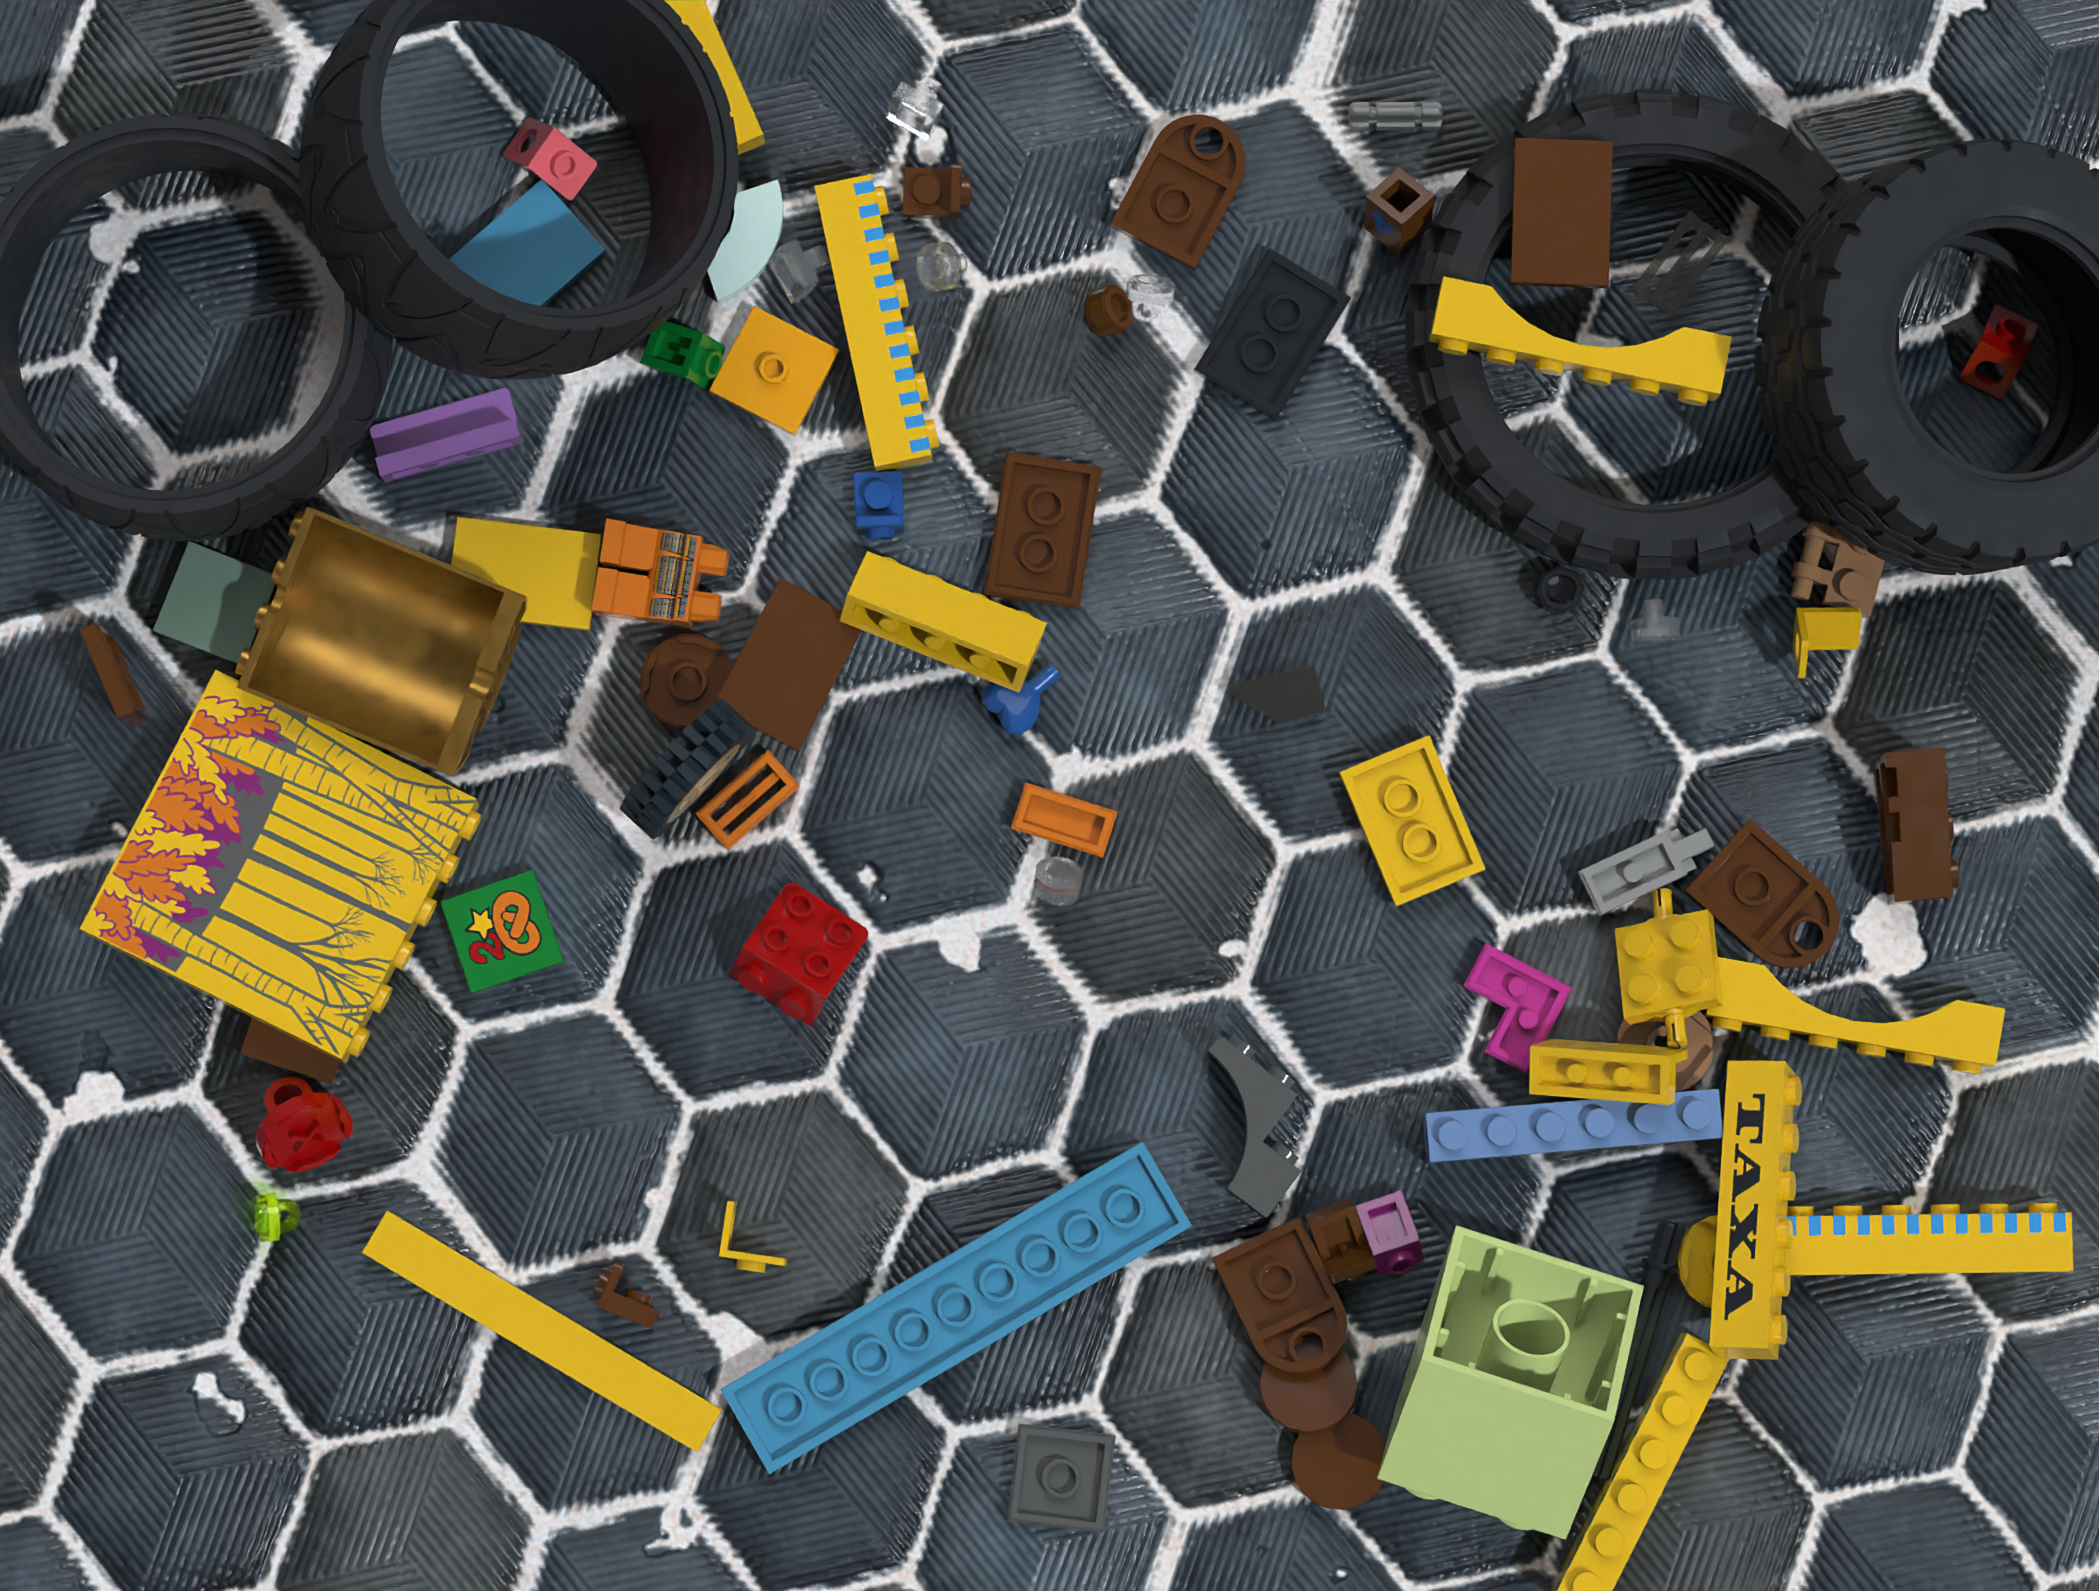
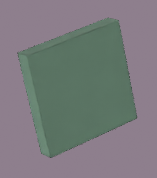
[153,541,277,664]

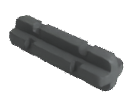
[1348,102,1443,131]

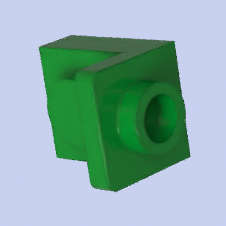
[640,321,725,390]

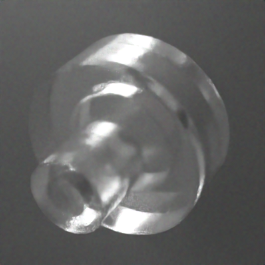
[917,242,968,292]
[1630,599,1680,642]

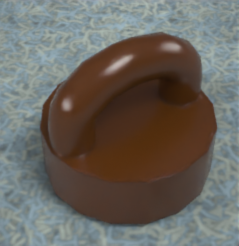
[1084,285,1134,337]

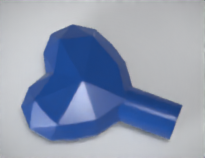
[982,663,1061,735]

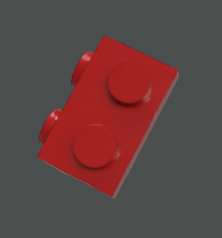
[729,883,868,1027]

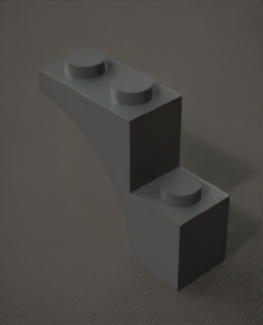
[1207,1035,1302,1219]

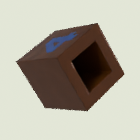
[1364,167,1434,256]

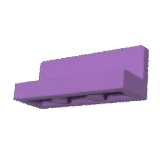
[370,388,524,483]

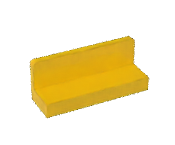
[1529,1039,1688,1105]

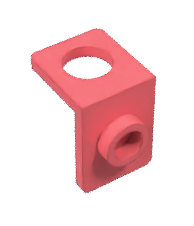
[503,117,597,201]

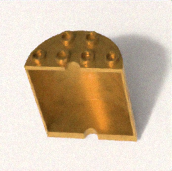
[235,507,527,777]

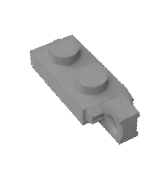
[1578,828,1714,917]

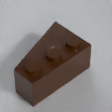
[1872,747,1959,905]

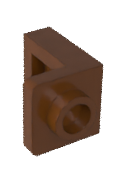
[1305,1198,1377,1284]

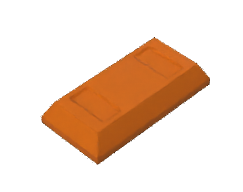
[1011,782,1118,858]

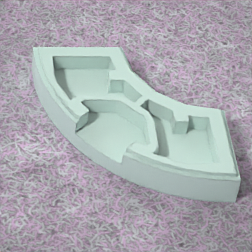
[707,180,783,303]

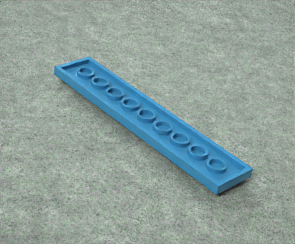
[720,1142,1192,1474]

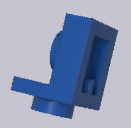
[854,471,904,540]

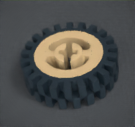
[620,698,755,840]

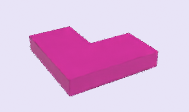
[1462,943,1572,1075]

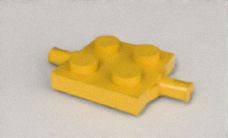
[1615,888,1723,1048]

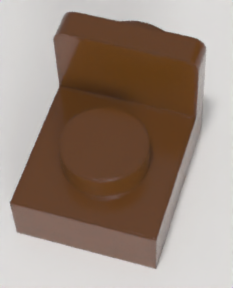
[903,164,971,220]
[593,1261,661,1330]

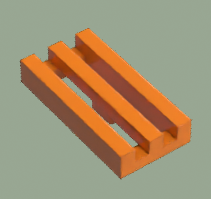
[695,750,800,851]

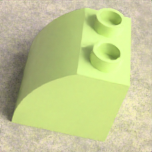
[1377,1225,1644,1540]

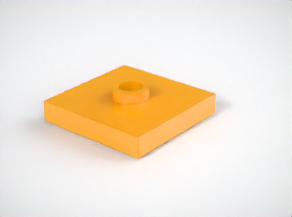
[709,306,840,436]

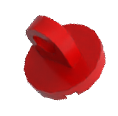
[256,1077,353,1172]

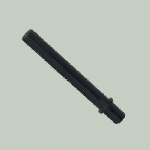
[1592,1220,1686,1480]

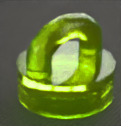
[254,1192,301,1242]

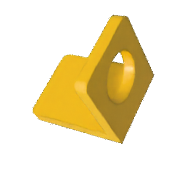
[1792,607,1862,678]
[719,1201,787,1273]

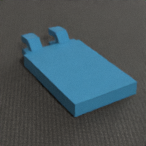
[449,179,606,307]

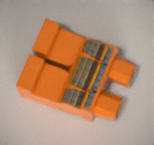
[591,518,730,628]

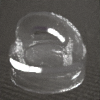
[1126,274,1175,322]
[1033,856,1083,906]

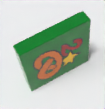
[440,870,565,994]

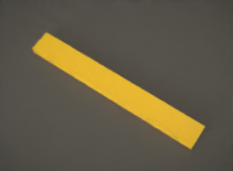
[362,1211,723,1452]

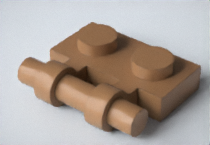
[1790,516,1885,619]

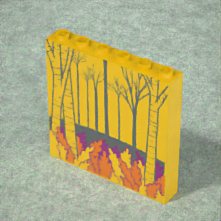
[80,670,482,1064]

